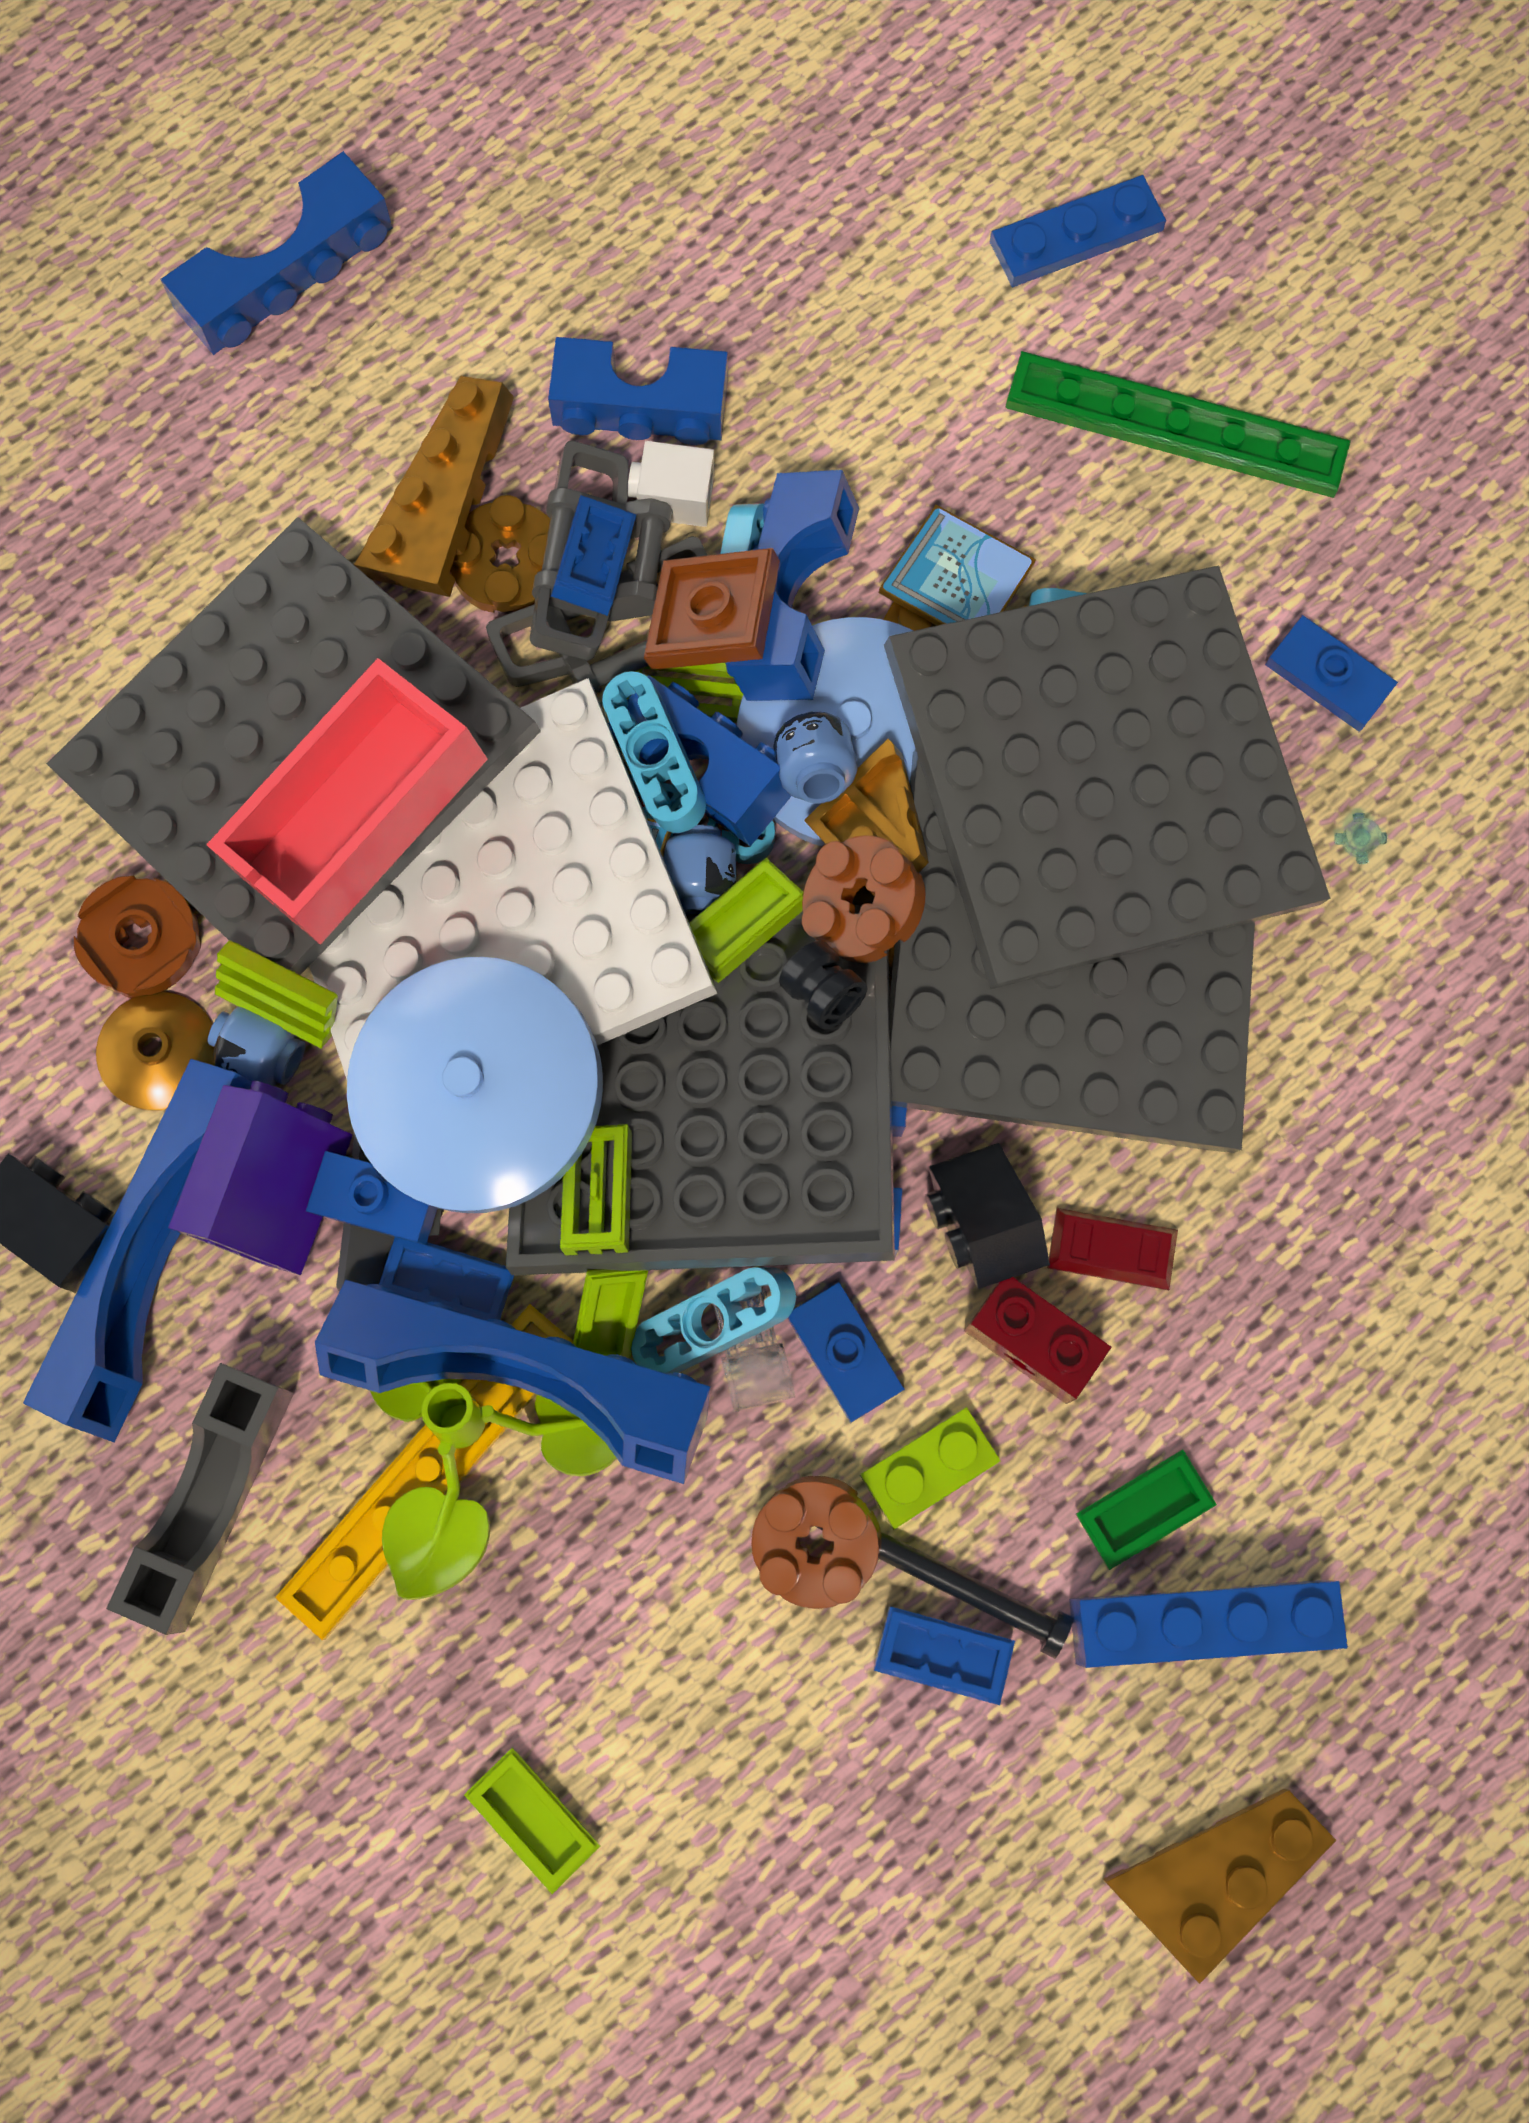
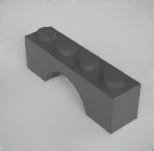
[106,1363,294,1635]

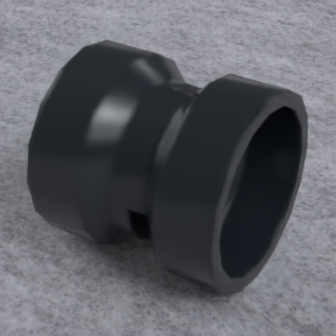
[779,940,868,1029]

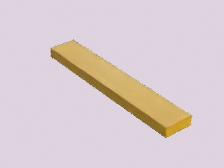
[275,1304,574,1640]

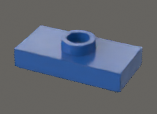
[551,495,636,616]
[1265,615,1398,732]
[306,1151,438,1245]
[379,1237,514,1321]
[787,1282,905,1423]
[873,1606,1015,1705]

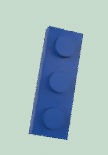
[989,175,1166,288]

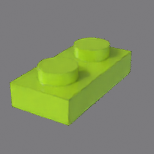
[860,1407,1001,1530]

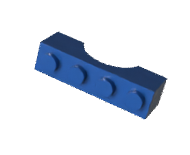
[160,151,392,355]
[725,470,859,701]
[1069,1580,1348,1668]

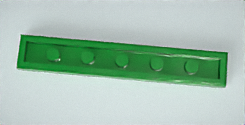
[1005,351,1351,498]

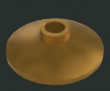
[96,992,214,1111]

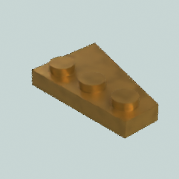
[1103,1788,1337,1984]

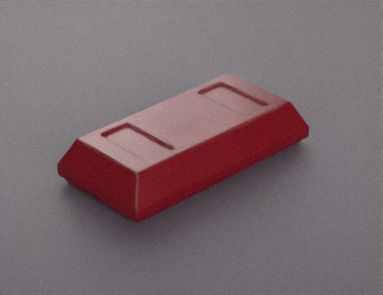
[1047,1208,1178,1291]

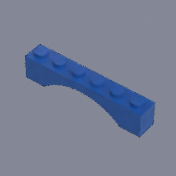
[23,1059,252,1443]
[315,1280,710,1484]

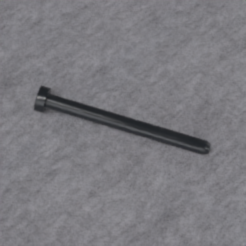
[815,1526,1074,1659]

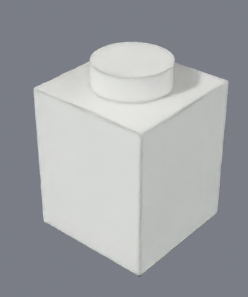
[628,441,715,527]

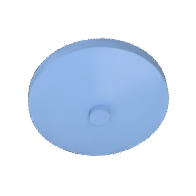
[737,617,916,847]
[347,957,603,1213]

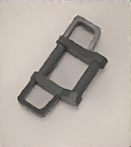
[530,441,672,660]
[486,536,707,694]

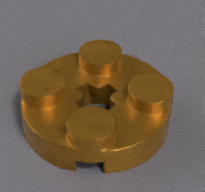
[450,495,550,613]

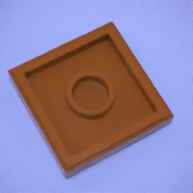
[644,548,780,670]

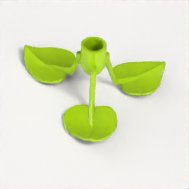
[370,1379,617,1600]

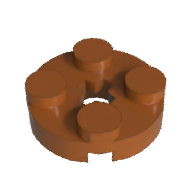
[802,835,926,963]
[74,875,201,998]
[751,1476,882,1609]

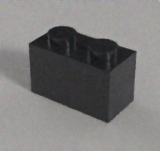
[925,1143,1050,1289]
[0,1153,114,1293]

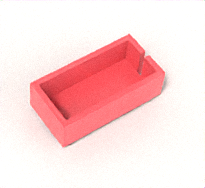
[207,658,488,945]

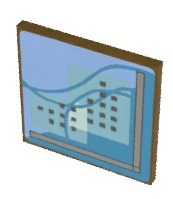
[878,505,1036,626]

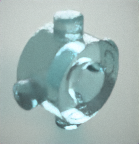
[1334,813,1387,864]

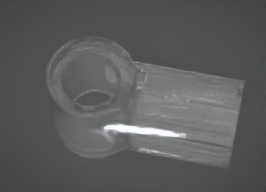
[713,1286,795,1413]

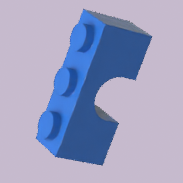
[548,337,728,445]
[608,675,791,847]

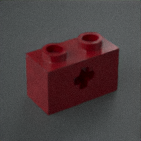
[964,1277,1112,1404]

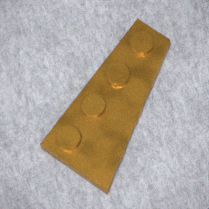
[354,376,514,597]

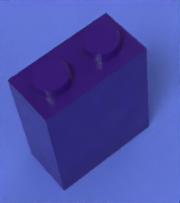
[168,1081,353,1275]

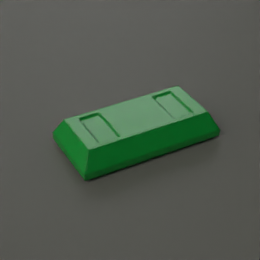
[1076,1449,1217,1570]

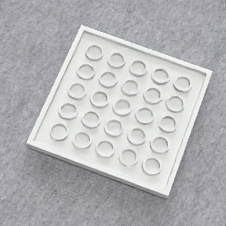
[309,678,717,1079]

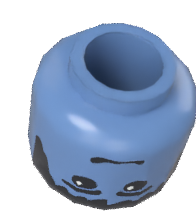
[773,711,858,804]
[663,825,736,915]
[208,1006,305,1086]

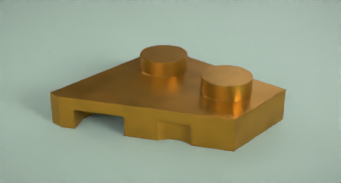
[804,739,929,896]

